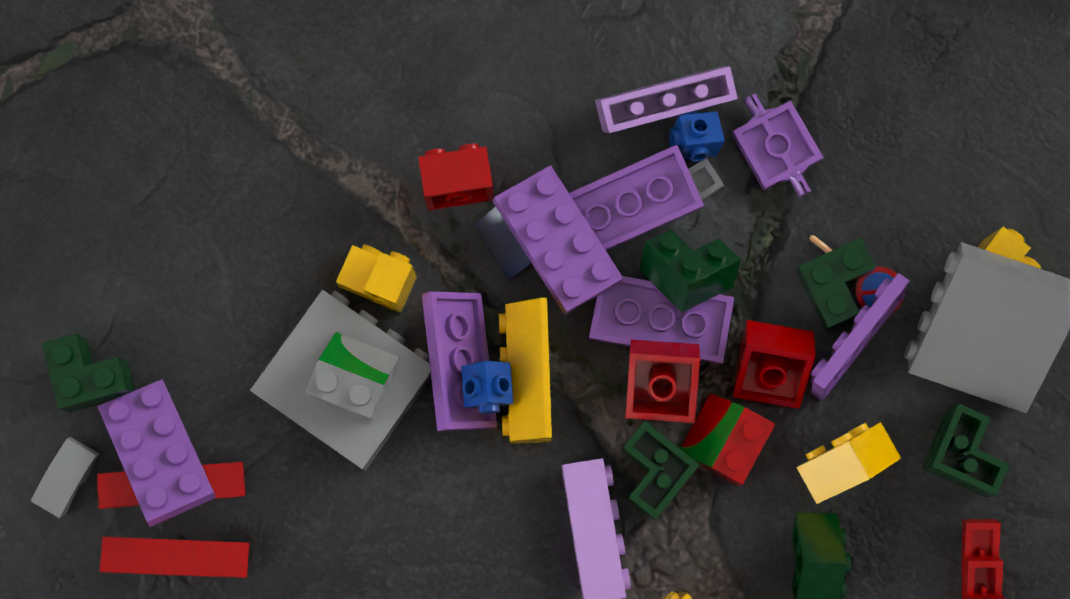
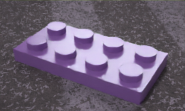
[569,145,705,251]
[492,165,623,315]
[810,273,910,401]
[589,276,734,365]
[422,292,497,431]
[97,379,216,527]

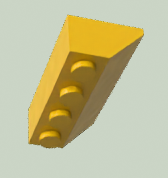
[499,298,552,444]

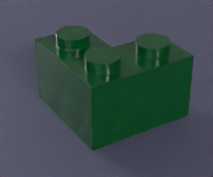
[639,230,741,313]
[796,237,876,331]
[42,334,135,413]
[922,403,1010,497]
[621,421,700,520]
[791,512,851,599]

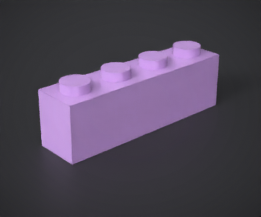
[595,66,738,133]
[561,458,631,599]

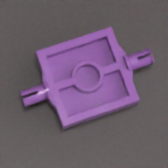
[731,93,824,198]

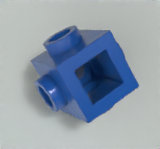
[669,111,725,162]
[461,361,513,414]

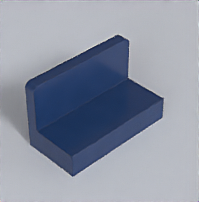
[476,207,532,280]

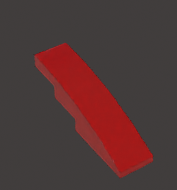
[97,462,245,509]
[961,519,1005,599]
[99,537,249,578]

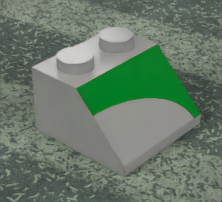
[305,332,400,421]

